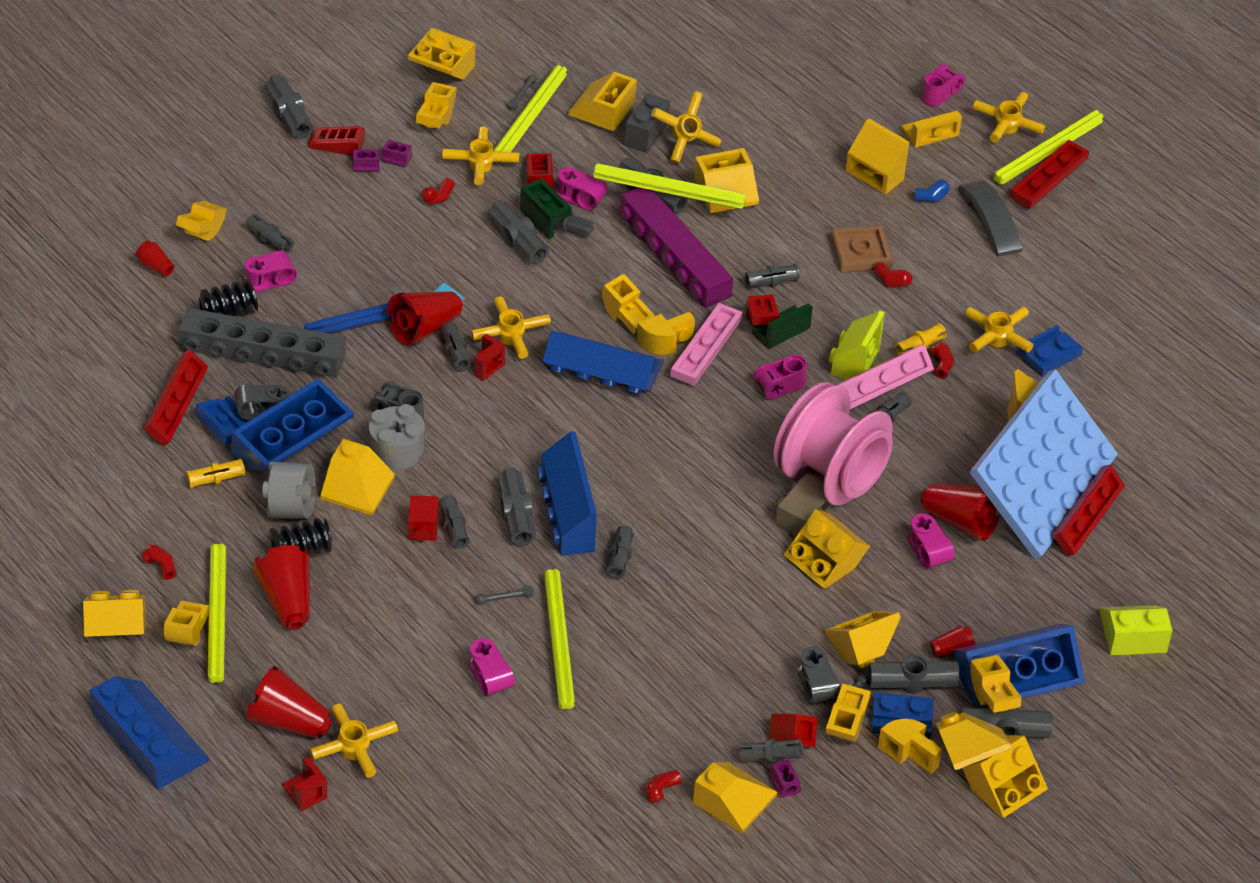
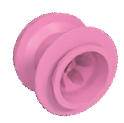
[773,382,893,506]

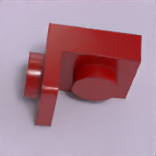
[746,294,780,325]
[475,333,505,381]

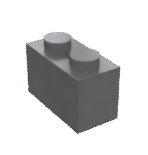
[624,93,670,153]

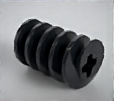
[199,279,258,316]
[269,518,332,555]

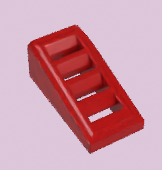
[309,126,365,156]
[526,153,554,189]

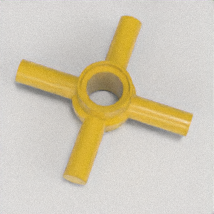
[651,91,721,164]
[973,92,1046,143]
[442,127,520,185]
[471,296,551,359]
[965,306,1033,353]
[309,704,398,778]

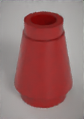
[136,240,175,277]
[930,625,975,657]

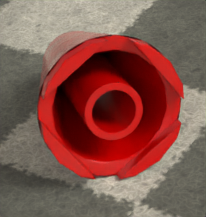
[386,291,463,346]
[920,484,1000,541]
[252,545,310,630]
[245,666,333,738]

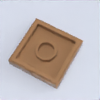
[831,226,893,272]

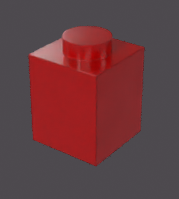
[408,495,439,541]

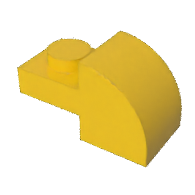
[416,82,457,128]
[176,201,227,241]
[602,274,655,334]
[637,312,695,355]
[164,600,209,646]
[971,655,1022,713]
[826,683,871,742]
[878,719,942,774]

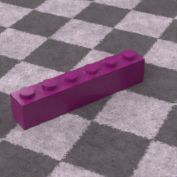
[619,188,733,308]

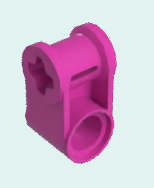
[921,63,966,106]
[556,167,608,210]
[245,251,297,292]
[753,355,807,400]
[908,513,955,569]
[469,638,515,696]

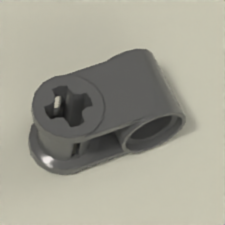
[370,381,424,420]
[234,384,290,420]
[798,646,840,705]

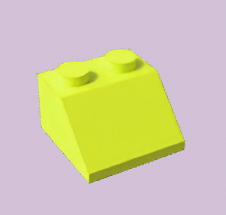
[829,311,885,380]
[1099,605,1173,656]

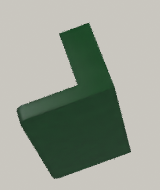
[520,178,572,239]
[752,303,813,349]

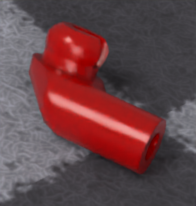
[421,178,455,205]
[874,262,913,287]
[930,342,955,379]
[141,545,177,580]
[644,770,681,803]

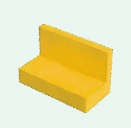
[901,110,962,148]

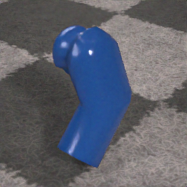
[914,179,950,202]

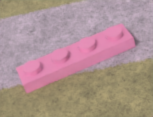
[670,303,743,386]
[835,344,934,409]

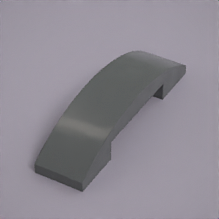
[959,181,1022,257]

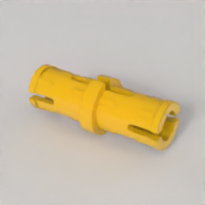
[894,323,947,355]
[186,458,245,488]

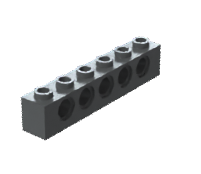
[178,308,346,378]

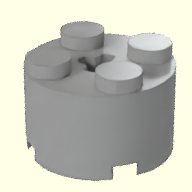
[369,404,425,470]
[262,461,316,519]

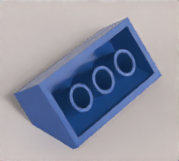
[543,331,664,394]
[231,378,354,471]
[537,431,597,556]
[954,623,1085,708]
[90,676,209,790]

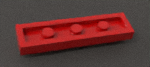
[1009,140,1089,209]
[143,349,208,446]
[1052,464,1125,556]

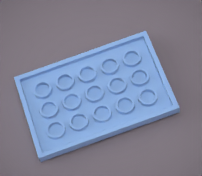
[969,369,1118,559]

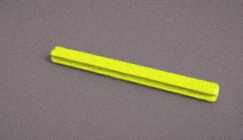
[493,65,567,163]
[994,110,1104,185]
[593,163,746,209]
[208,543,226,683]
[544,569,575,710]

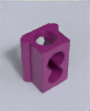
[382,140,413,167]
[353,149,379,172]
[768,759,802,798]

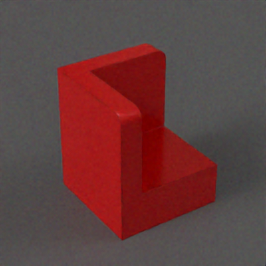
[769,714,818,747]
[283,756,327,812]

